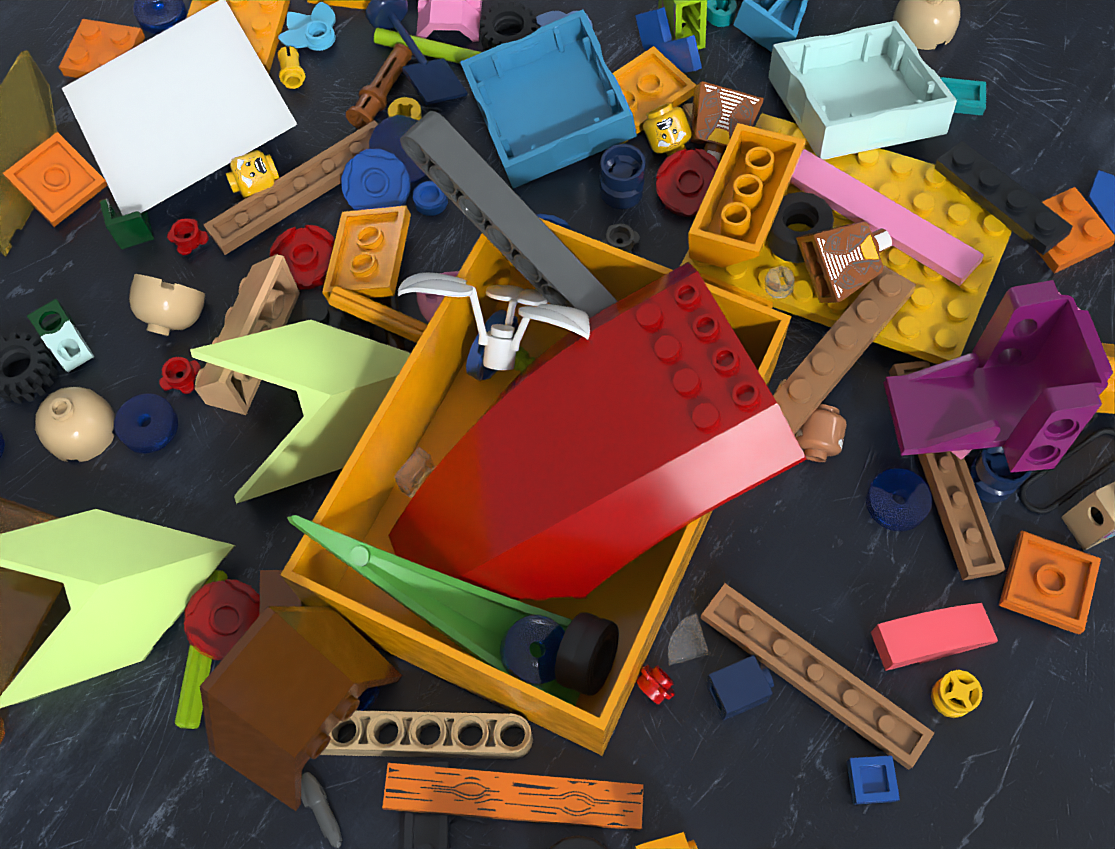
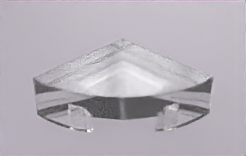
[667,613,709,665]

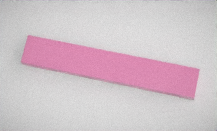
[790,149,984,286]

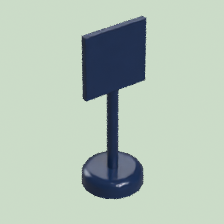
[366,0,468,105]

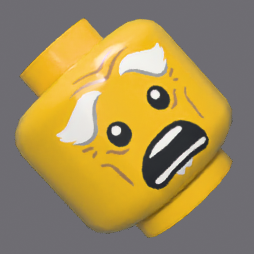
[643,103,692,157]
[226,150,279,199]

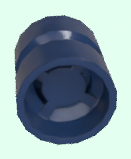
[600,144,646,209]
[968,447,1032,503]

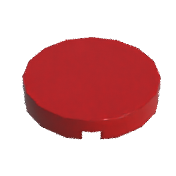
[656,149,719,217]
[269,225,335,289]
[184,579,260,660]

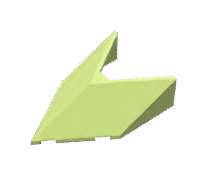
[190,319,411,504]
[0,509,236,708]

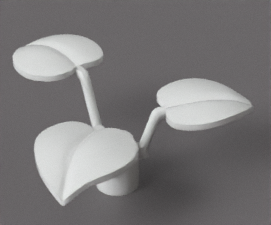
[398,272,590,370]

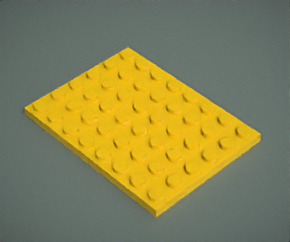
[680,113,1012,364]

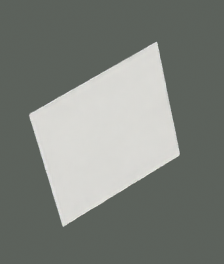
[62,0,297,216]

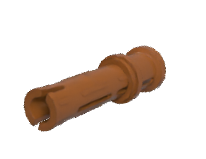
[346,44,412,129]

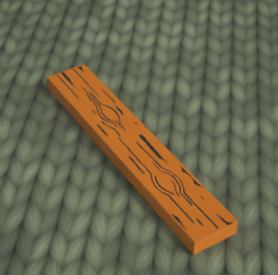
[382,763,644,831]

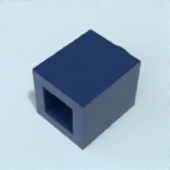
[705,655,774,721]

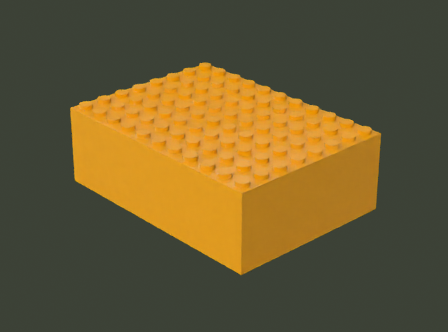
[280,218,792,756]

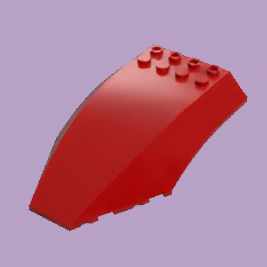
[388,262,807,601]

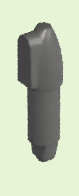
[301,772,343,849]

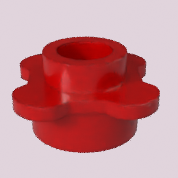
[167,219,209,255]
[159,357,201,394]
[636,665,675,704]

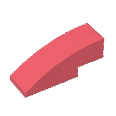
[871,603,998,671]

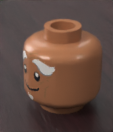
[795,404,847,462]

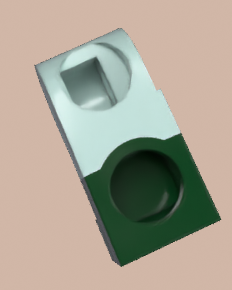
[27,299,94,372]

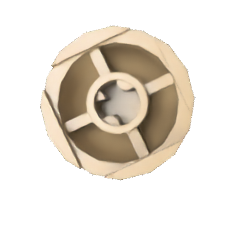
[893,0,961,50]
[129,274,205,336]
[35,386,117,462]

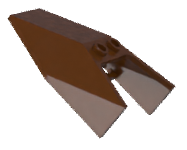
[200,606,403,811]

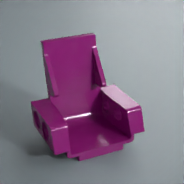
[884,280,1113,472]

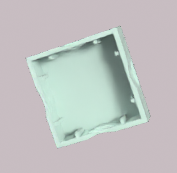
[768,21,957,160]

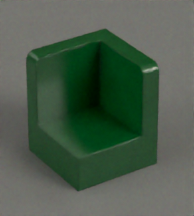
[99,199,154,250]

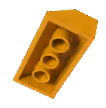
[688,123,806,268]

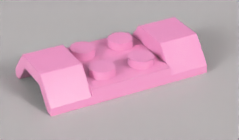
[416,0,482,42]

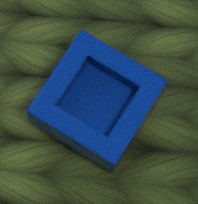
[847,756,900,804]

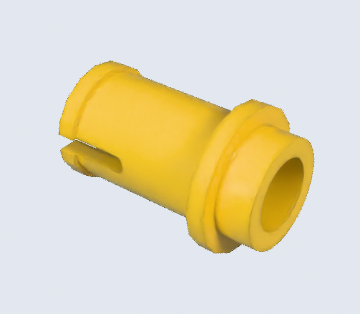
[278,46,305,89]

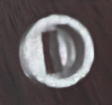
[764,265,795,298]

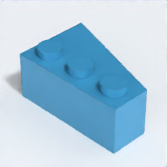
[733,0,808,52]

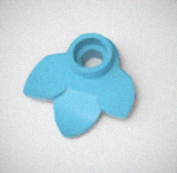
[278,2,336,51]

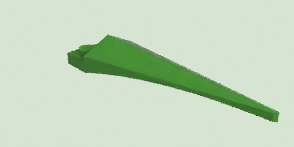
[287,515,580,706]

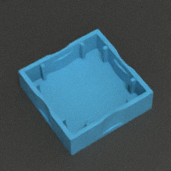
[460,9,637,188]

